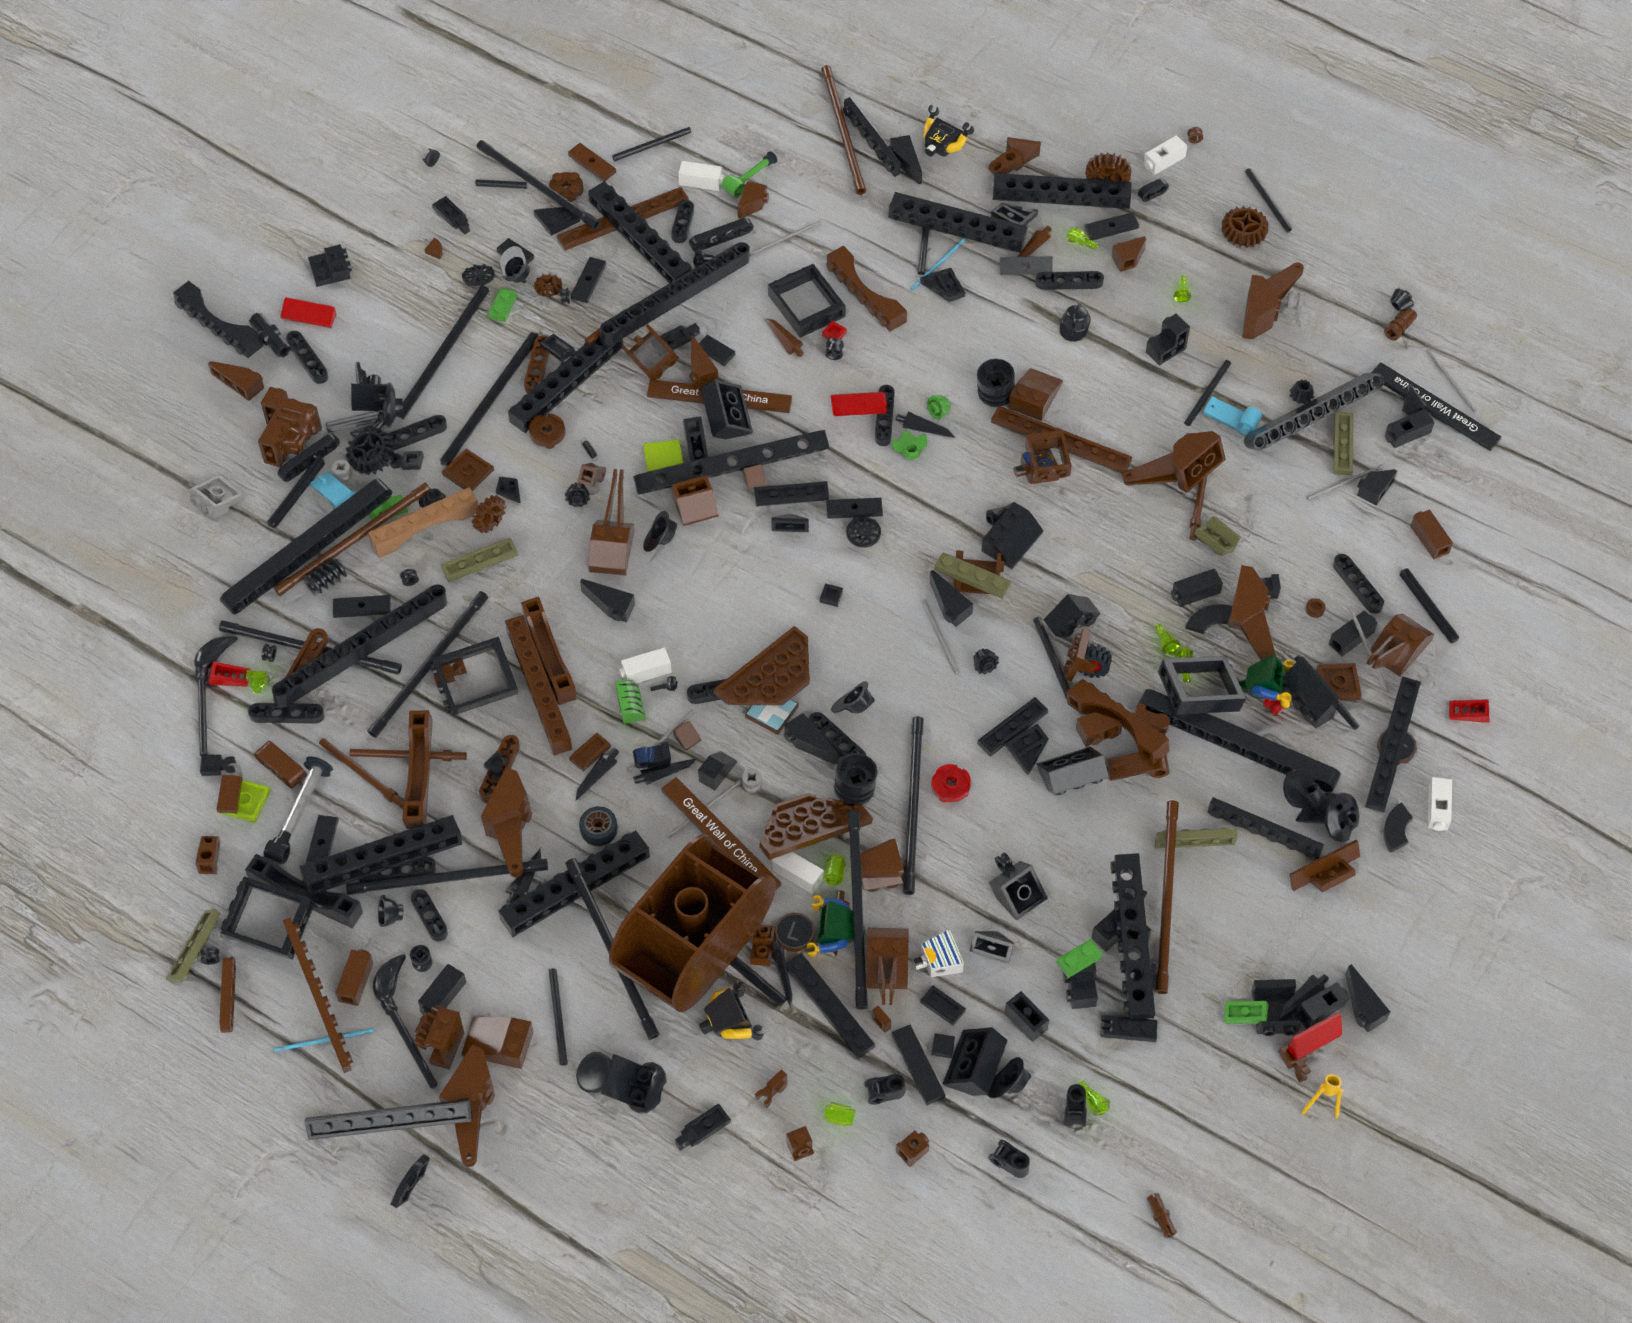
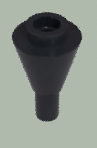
[986,503,1012,526]

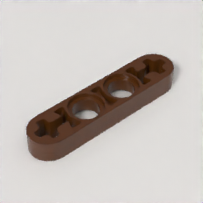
[524,335,550,394]
[479,735,520,803]
[219,957,236,1033]

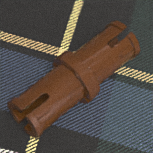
[1147,1193,1177,1238]

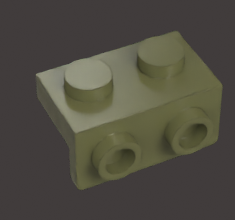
[1194,516,1241,556]

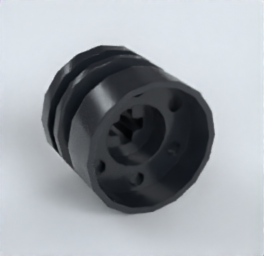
[977,358,1015,407]
[834,753,878,806]

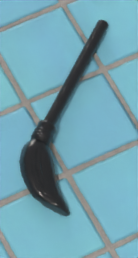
[194,636,238,756]
[373,954,437,1089]

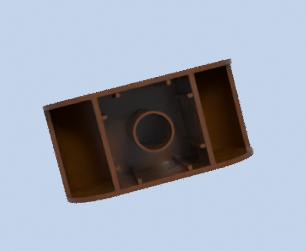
[609,834,776,1012]

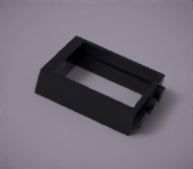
[768,264,846,338]
[430,636,518,716]
[1158,656,1246,715]
[221,876,315,960]

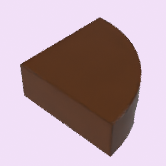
[425,238,443,259]

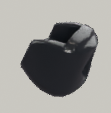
[422,148,440,167]

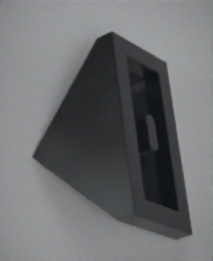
[771,514,809,532]
[970,931,1014,963]

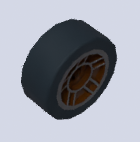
[579,806,618,846]

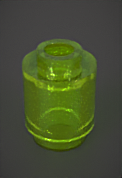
[823,854,846,886]
[824,1102,856,1127]

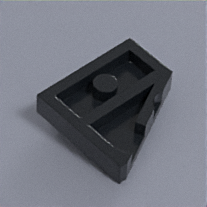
[991,203,1038,226]
[533,207,580,236]
[920,268,966,302]
[1005,724,1049,775]

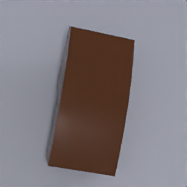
[750,925,775,966]

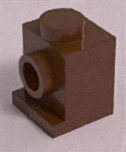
[786,1126,814,1162]
[896,1130,929,1167]

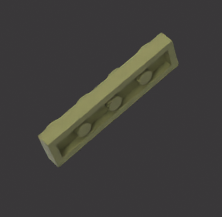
[1333,412,1353,476]
[441,538,518,583]
[934,552,1011,599]
[1155,828,1237,849]
[166,909,221,983]

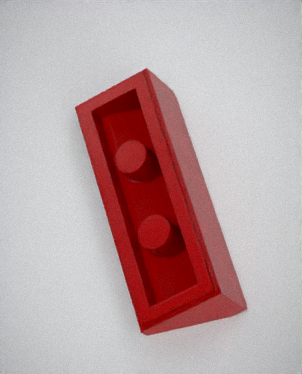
[280,297,337,328]
[831,392,887,416]
[1287,1013,1342,1060]

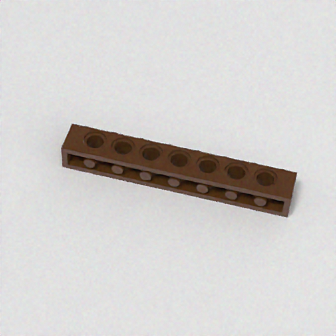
[505,615,572,756]

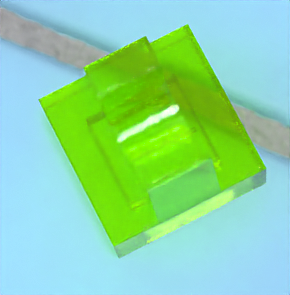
[246,670,270,693]

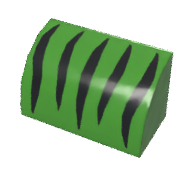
[615,680,646,724]

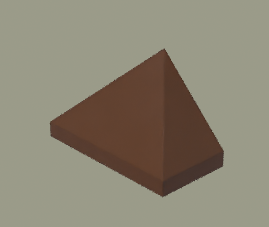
[1006,137,1041,165]

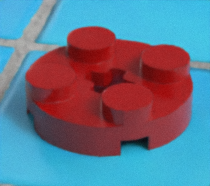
[931,764,971,803]

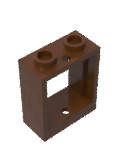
[1025,430,1072,481]

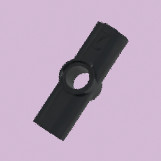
[249,313,291,358]

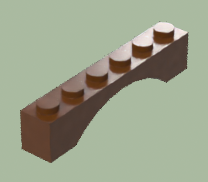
[826,245,907,332]
[521,596,577,705]
[1066,678,1169,765]
[402,710,433,829]

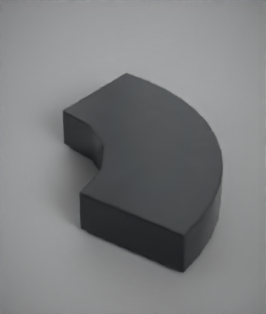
[1185,604,1233,634]
[1384,802,1413,853]
[390,1154,430,1208]

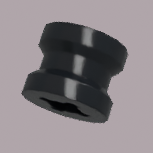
[825,338,844,360]

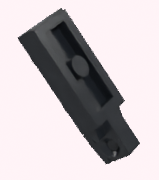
[432,196,470,234]
[651,323,700,357]
[675,1104,731,1151]

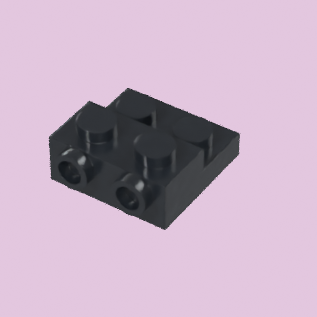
[308,244,352,287]

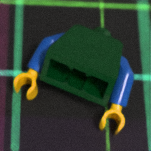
[1239,654,1294,708]
[806,895,866,957]

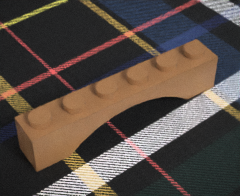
[368,487,479,558]

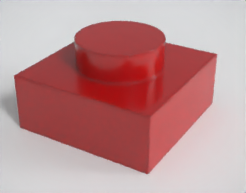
[822,321,847,340]

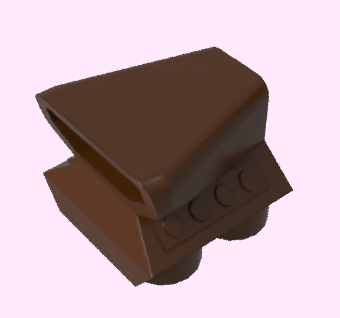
[860,839,904,892]

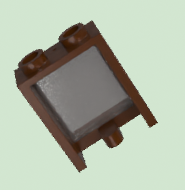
[622,324,679,380]

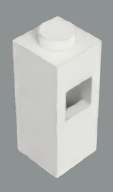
[1143,135,1187,175]
[678,161,725,191]
[619,647,672,683]
[1428,777,1452,831]
[771,852,824,894]

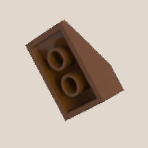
[1009,368,1063,421]
[461,1017,534,1069]

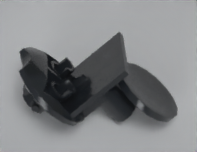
[351,362,403,428]
[1283,768,1360,842]
[576,1052,667,1114]

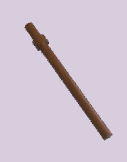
[1189,475,1208,541]
[319,738,404,809]
[350,749,467,762]

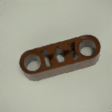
[254,740,307,789]

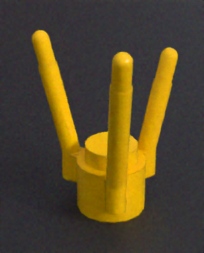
[1301,1074,1343,1118]

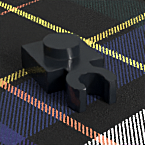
[390,451,424,470]
[200,755,236,776]

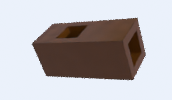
[1410,509,1453,560]
[336,949,374,1006]

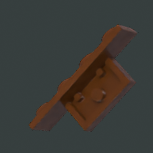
[1289,840,1360,892]

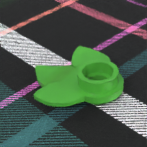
[892,430,927,460]

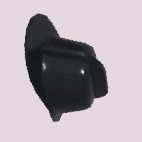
[500,246,530,283]
[1059,302,1091,342]
[643,511,677,552]
[831,681,875,714]
[987,1057,1031,1099]

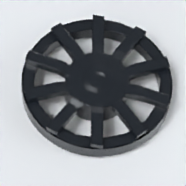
[462,264,495,286]
[846,516,881,548]

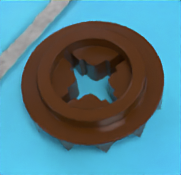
[534,273,562,297]

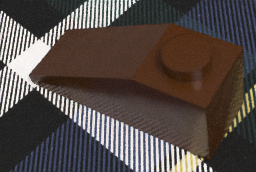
[689,337,718,390]
[208,361,264,401]

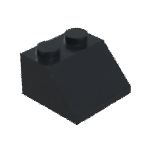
[989,861,1048,920]

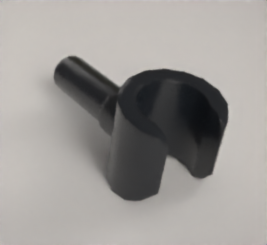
[650,676,678,691]

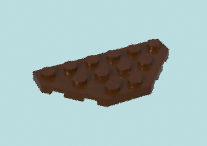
[714,626,810,706]
[759,793,873,860]

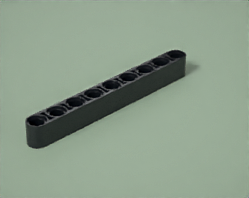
[1244,373,1384,450]

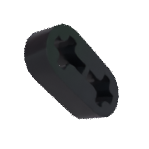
[1137,178,1169,202]

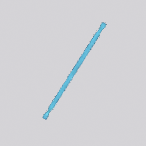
[910,239,965,291]
[274,1028,374,1052]

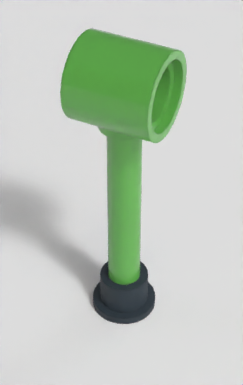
[721,151,778,198]

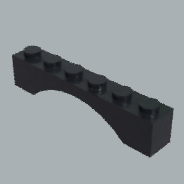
[173,280,264,358]
[245,854,363,929]

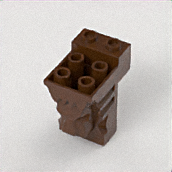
[258,387,322,467]

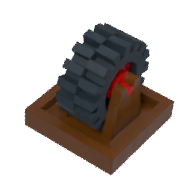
[1063,628,1112,682]

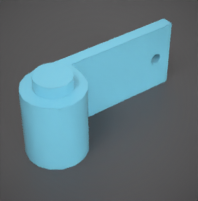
[1203,396,1262,435]
[310,472,356,510]

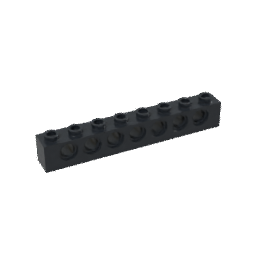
[992,173,1132,209]
[588,181,692,283]
[888,192,1028,253]
[508,337,624,433]
[299,815,462,896]
[498,830,650,938]
[1110,853,1155,1020]

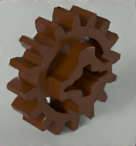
[471,495,507,533]
[414,1005,441,1050]

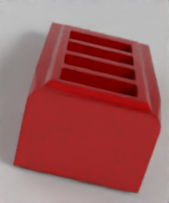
[209,662,251,687]
[1449,699,1490,723]

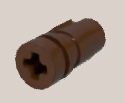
[1384,308,1417,341]

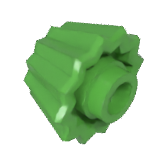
[926,395,951,420]

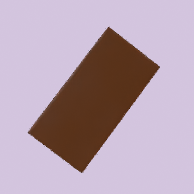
[569,733,611,772]
[216,775,243,813]

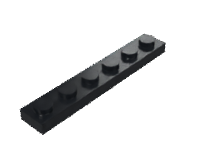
[843,97,901,177]
[1207,797,1324,859]
[786,953,875,1059]

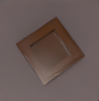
[872,1006,891,1033]

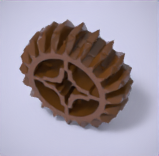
[1085,152,1132,182]
[1221,206,1269,248]

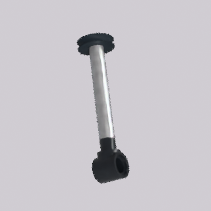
[263,756,333,864]

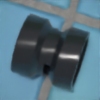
[410,945,433,972]

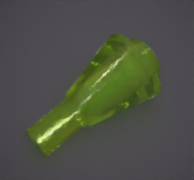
[1067,226,1098,250]
[1174,275,1191,303]
[1155,623,1180,654]
[1174,647,1193,683]
[1079,1081,1110,1115]

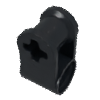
[864,1074,906,1105]
[1064,1084,1087,1127]
[988,1139,1030,1178]

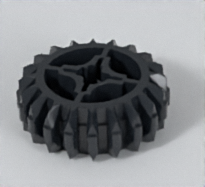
[345,427,395,476]

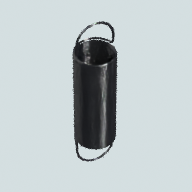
[581,438,598,461]

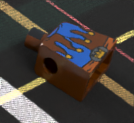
[1013,449,1059,484]

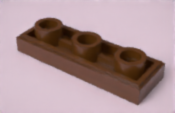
[568,143,616,181]

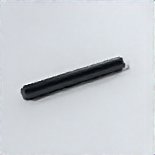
[267,457,325,528]
[1400,568,1459,644]
[730,956,787,1006]

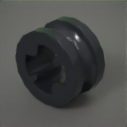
[559,288,570,305]
[400,568,419,586]
[261,644,277,662]
[995,852,1013,872]
[201,947,220,965]

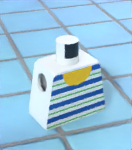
[912,930,964,977]

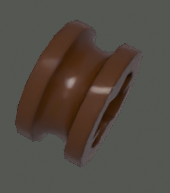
[1187,127,1203,143]

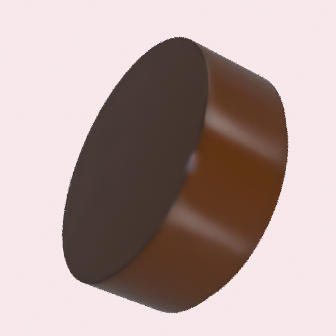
[1306,598,1326,618]

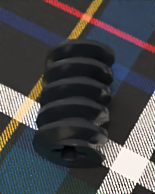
[304,558,347,595]

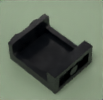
[1251,979,1301,1036]

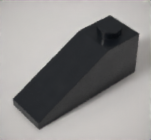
[888,135,922,184]
[682,416,708,473]
[930,570,973,627]
[580,578,635,623]
[784,713,838,765]
[1345,964,1391,1032]

